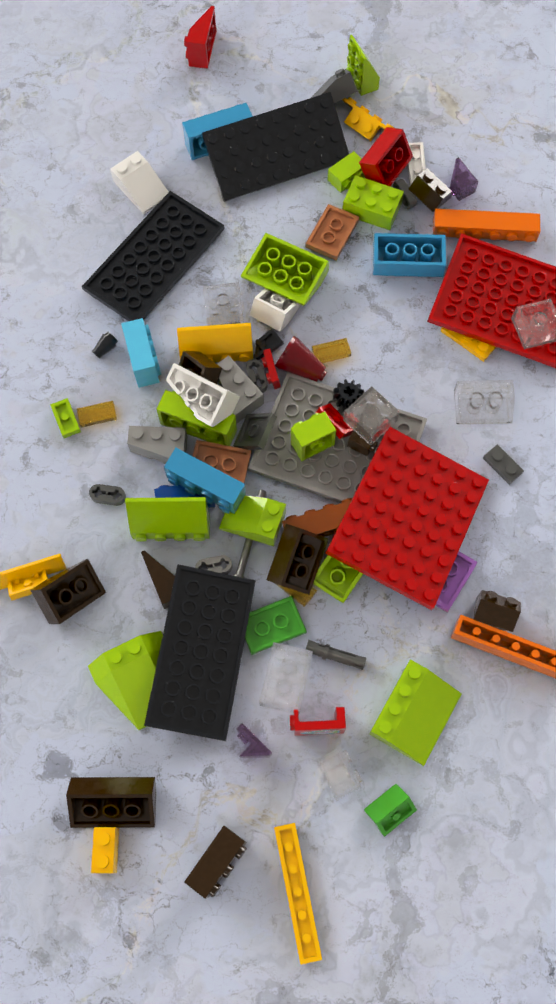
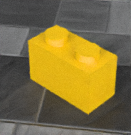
[91,827,119,873]

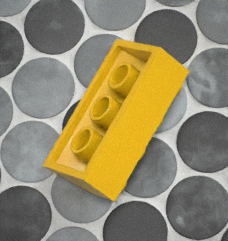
[177,323,253,362]

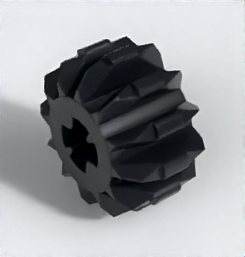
[333,379,364,412]

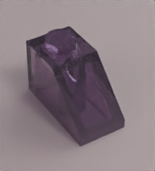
[449,157,478,201]

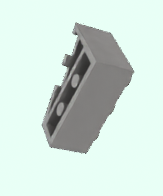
[217,356,264,424]
[127,426,187,464]

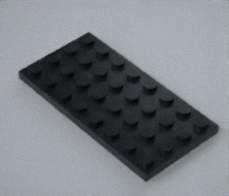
[202,92,349,202]
[82,191,225,321]
[144,564,256,741]

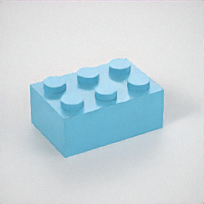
[121,318,161,388]

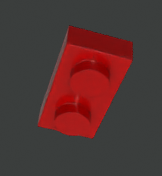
[261,348,281,390]
[316,403,354,439]

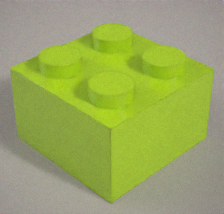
[291,411,336,462]

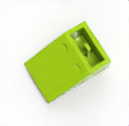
[346,35,380,96]

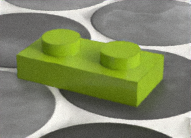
[50,398,81,438]

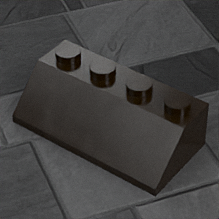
[66,777,156,828]

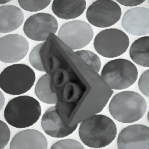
[311,69,357,104]

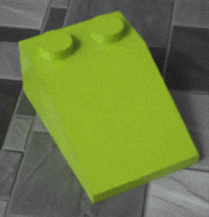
[219,495,286,547]
[313,555,363,603]

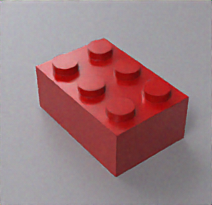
[359,127,413,186]

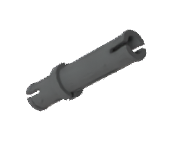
[305,640,366,670]

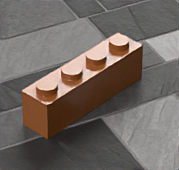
[282,498,352,537]

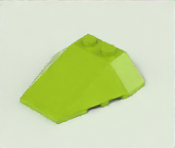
[88,631,163,730]

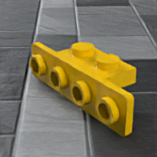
[342,97,394,141]
[0,554,66,600]

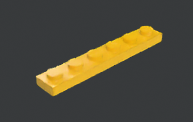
[274,823,322,965]

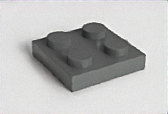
[233,413,277,450]

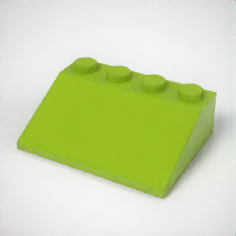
[241,233,329,306]
[125,497,210,542]
[369,659,462,766]

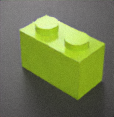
[327,151,365,193]

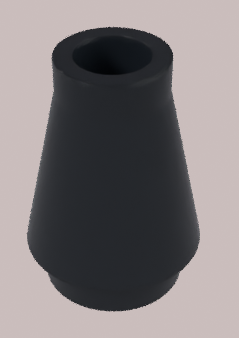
[92,331,118,359]

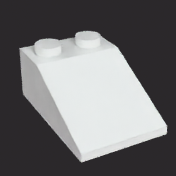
[110,151,168,215]
[249,289,301,331]

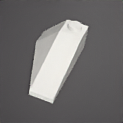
[166,363,240,427]

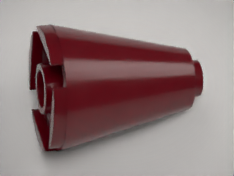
[275,336,327,382]

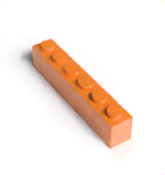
[433,209,541,242]
[451,615,556,679]

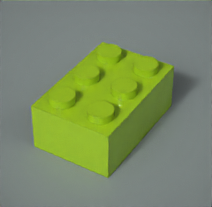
[342,175,404,230]

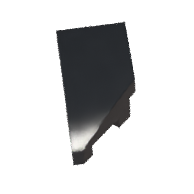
[253,329,284,360]

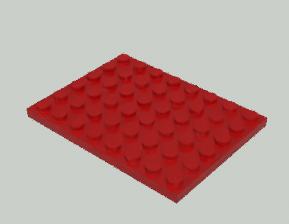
[427,233,556,368]
[325,426,489,610]

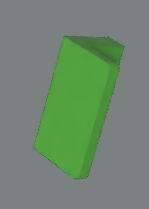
[364,784,417,837]

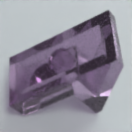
[236,723,272,758]

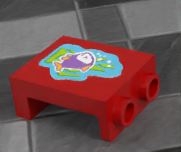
[290,707,346,736]

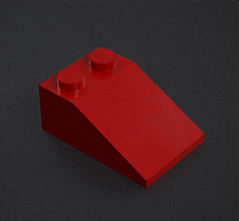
[184,6,217,69]

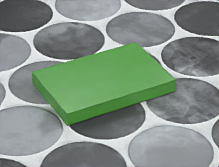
[245,596,307,655]

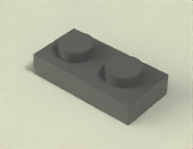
[483,444,524,485]

